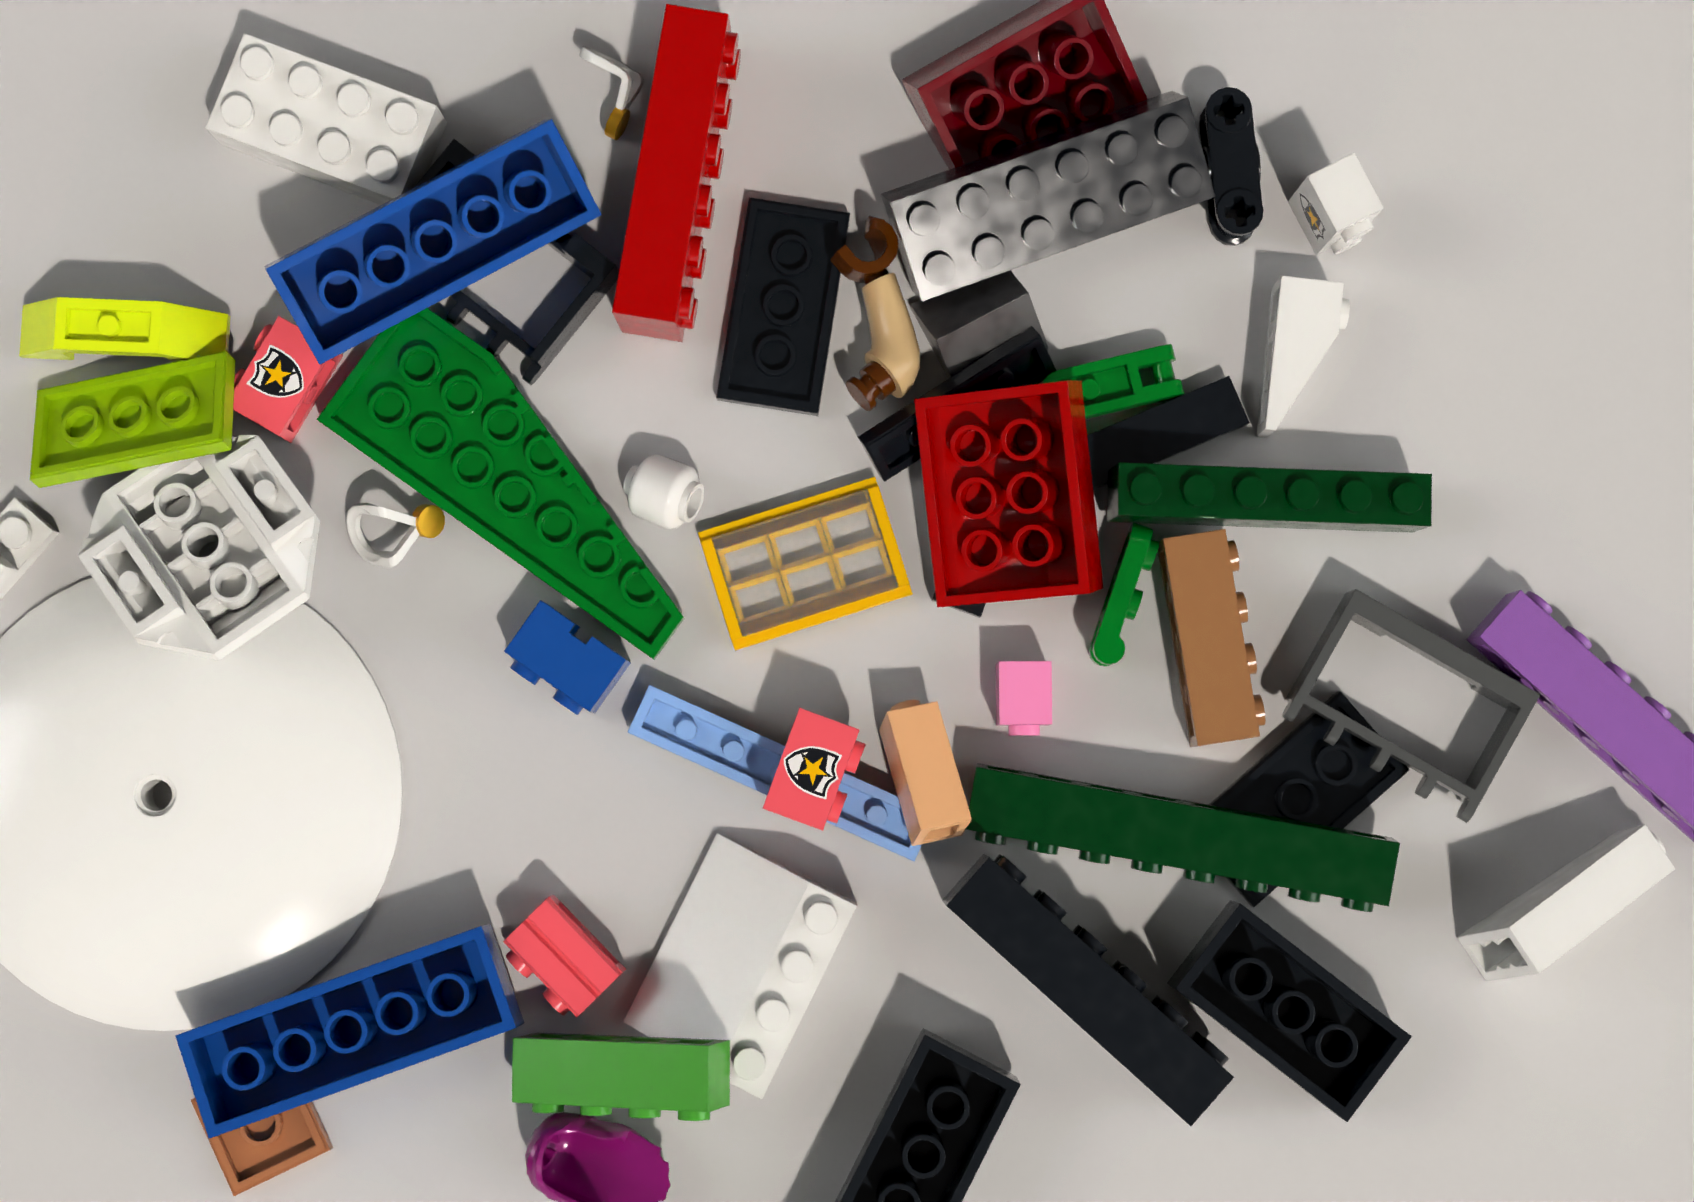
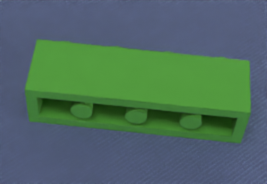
[512,1032,730,1121]

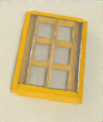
[698,477,913,651]

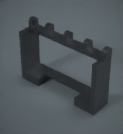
[414,139,619,385]

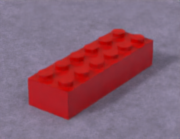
[612,4,741,342]

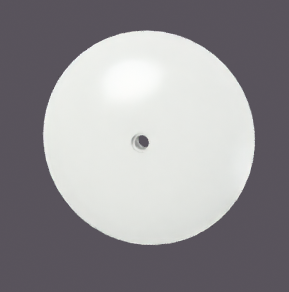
[0,578,403,1031]

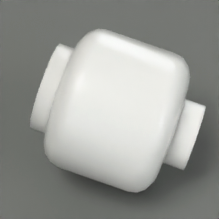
[623,454,705,529]

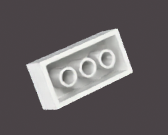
[205,33,447,205]

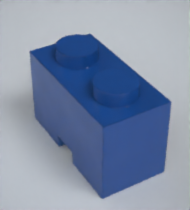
[504,600,631,715]

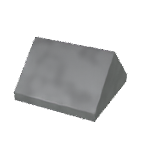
[910,270,1049,379]

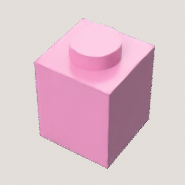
[996,661,1052,736]

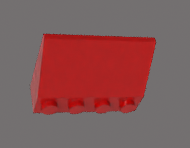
[914,380,1104,607]

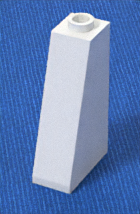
[1457,824,1675,981]

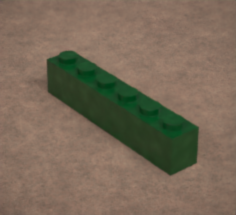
[1107,463,1432,533]

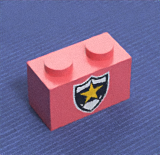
[233,316,343,443]
[762,708,866,831]

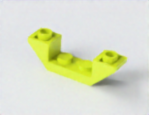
[19,297,231,362]

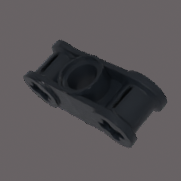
[1199,87,1263,246]

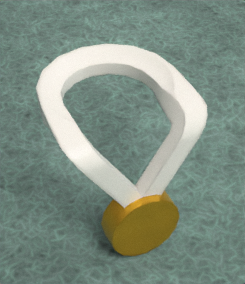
[579,46,644,140]
[346,502,445,568]

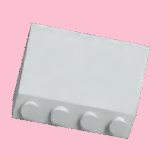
[624,833,857,1099]

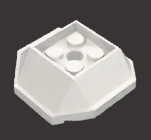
[78,435,320,660]

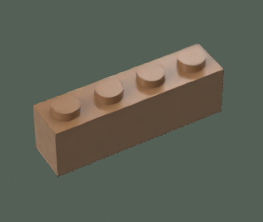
[1158,529,1266,747]

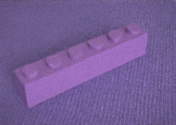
[1466,590,1694,842]

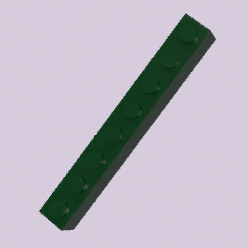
[966,763,1400,912]

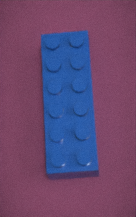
[264,119,602,365]
[175,924,524,1139]

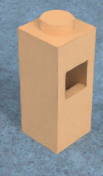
[879,700,972,846]

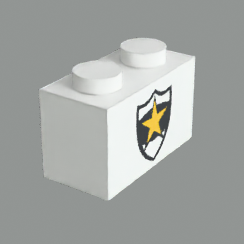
[1288,153,1384,255]

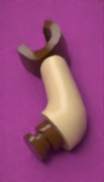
[830,216,920,411]

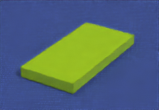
[30,351,235,488]

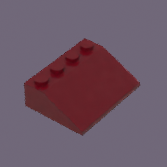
[901,0,1147,169]

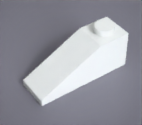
[1256,275,1350,438]

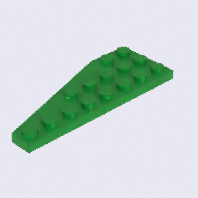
[316,308,685,660]

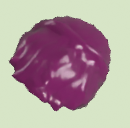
[525,1112,671,1202]

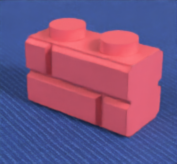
[503,895,626,1017]

